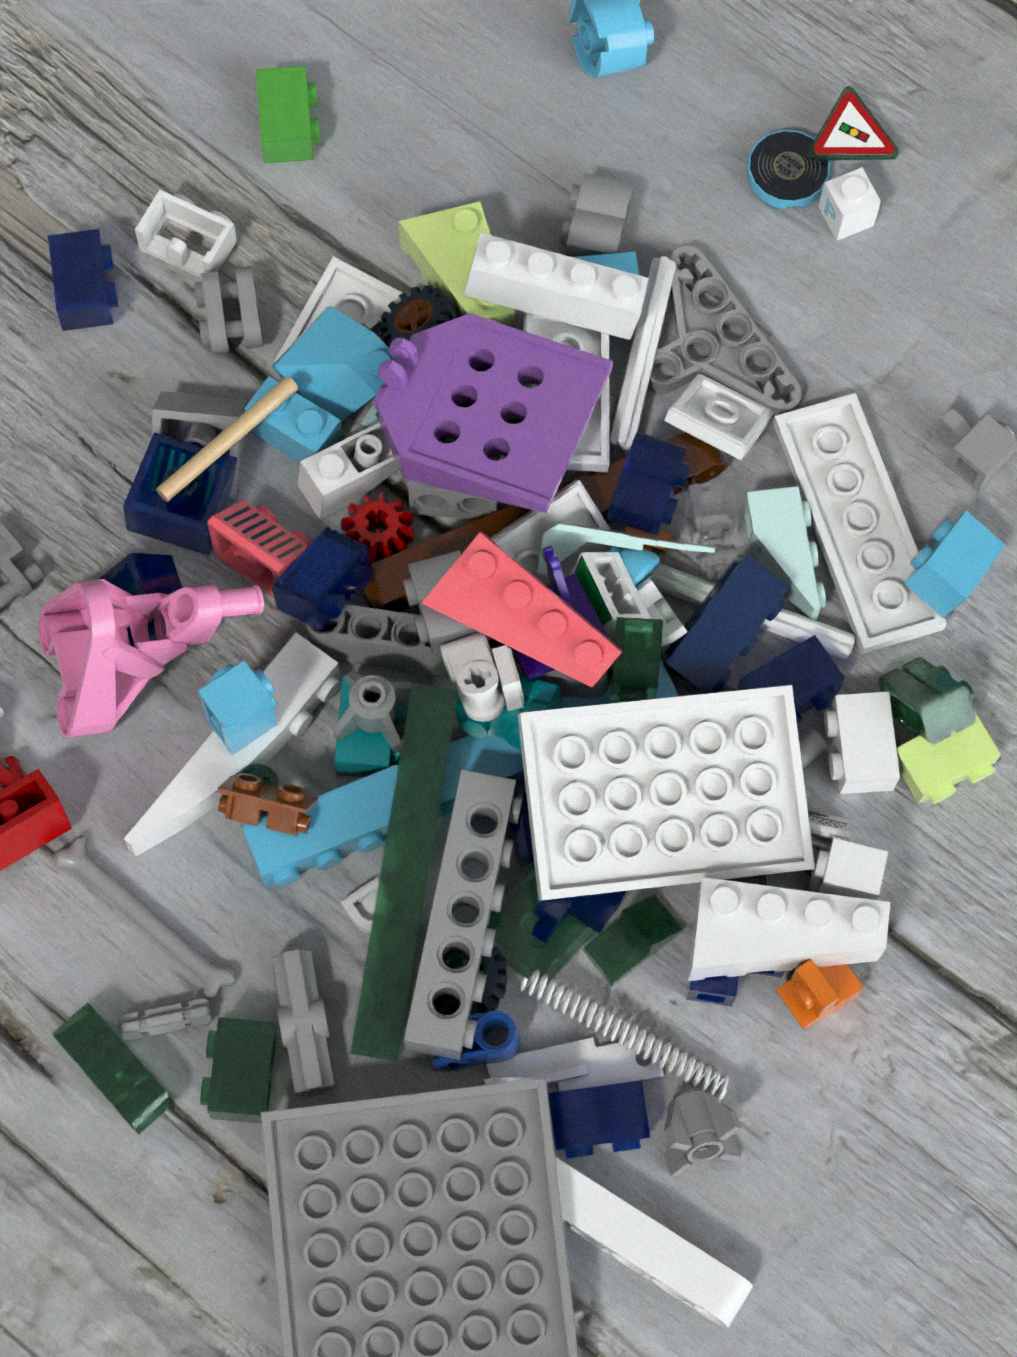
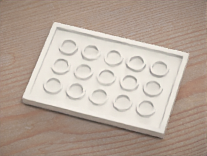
[517,685,815,901]

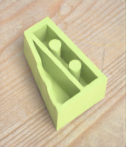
[398,201,515,328]

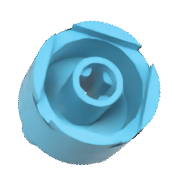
[569,0,654,78]

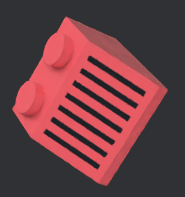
[207,500,316,604]

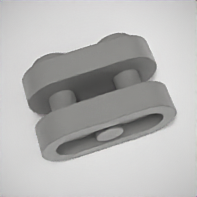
[194,266,264,354]

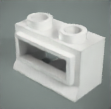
[135,189,237,279]

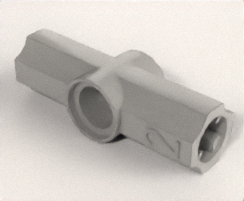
[272,950,335,1097]

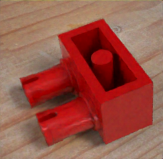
[0,756,72,871]

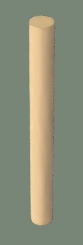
[156,376,299,502]

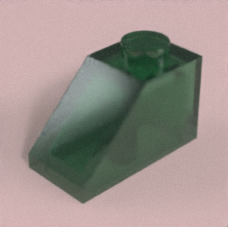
[610,617,663,703]

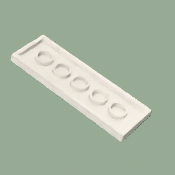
[773,393,947,654]

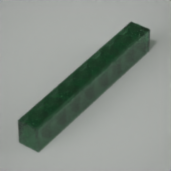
[348,683,458,1062]

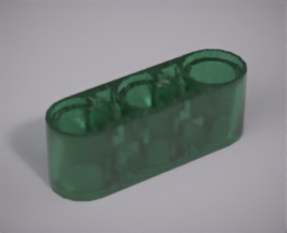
[52,1003,175,1135]

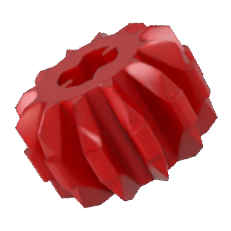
[340,491,415,565]

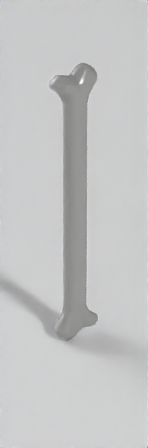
[54,836,235,999]

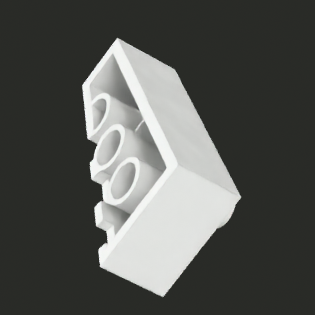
[688,877,890,981]

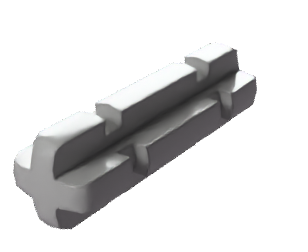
[119,998,212,1042]

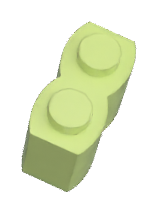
[896,709,1001,804]

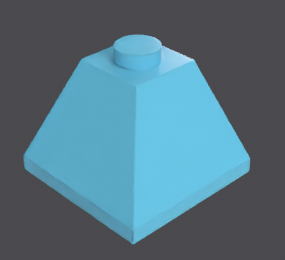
[271,306,394,421]

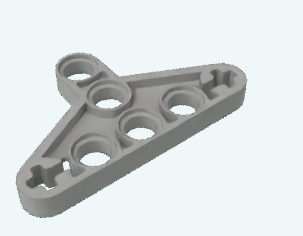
[648,245,802,417]

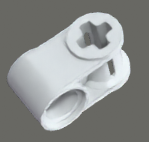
[439,632,505,722]

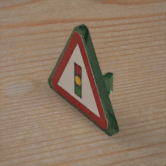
[807,86,899,161]

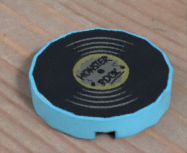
[747,130,830,209]

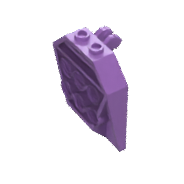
[374,313,613,513]

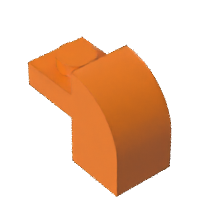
[775,959,863,1030]

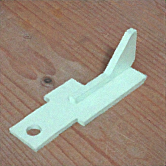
[537,523,716,574]

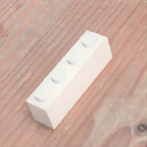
[464,232,649,340]

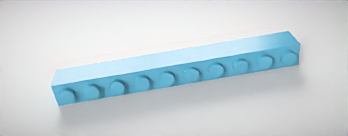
[242,659,679,887]

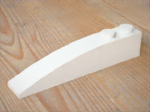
[124,632,341,856]

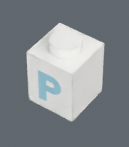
[818,167,881,241]

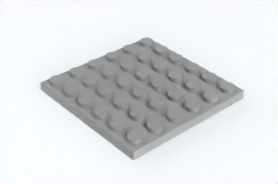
[261,1078,579,1357]

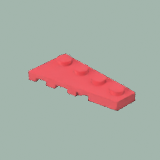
[422,532,623,687]

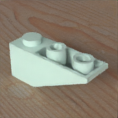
[743,486,826,620]

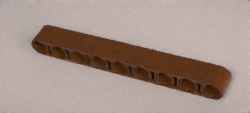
[356,432,727,612]

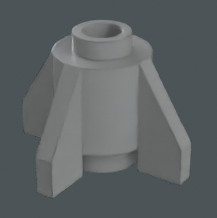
[332,671,414,753]
[664,1088,741,1177]

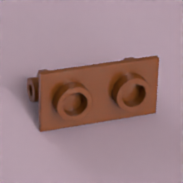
[217,773,319,836]

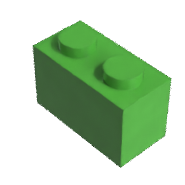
[256,66,321,163]

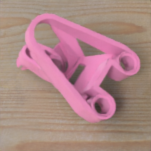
[38,579,264,738]

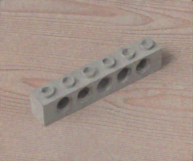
[404,770,523,1060]

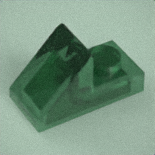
[583,894,683,986]

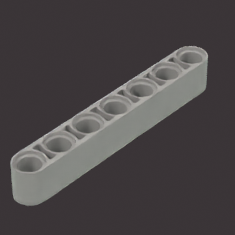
[305,602,610,699]

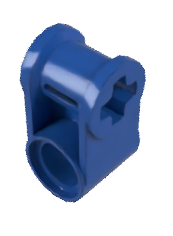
[432,1011,521,1072]

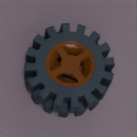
[379,285,460,348]

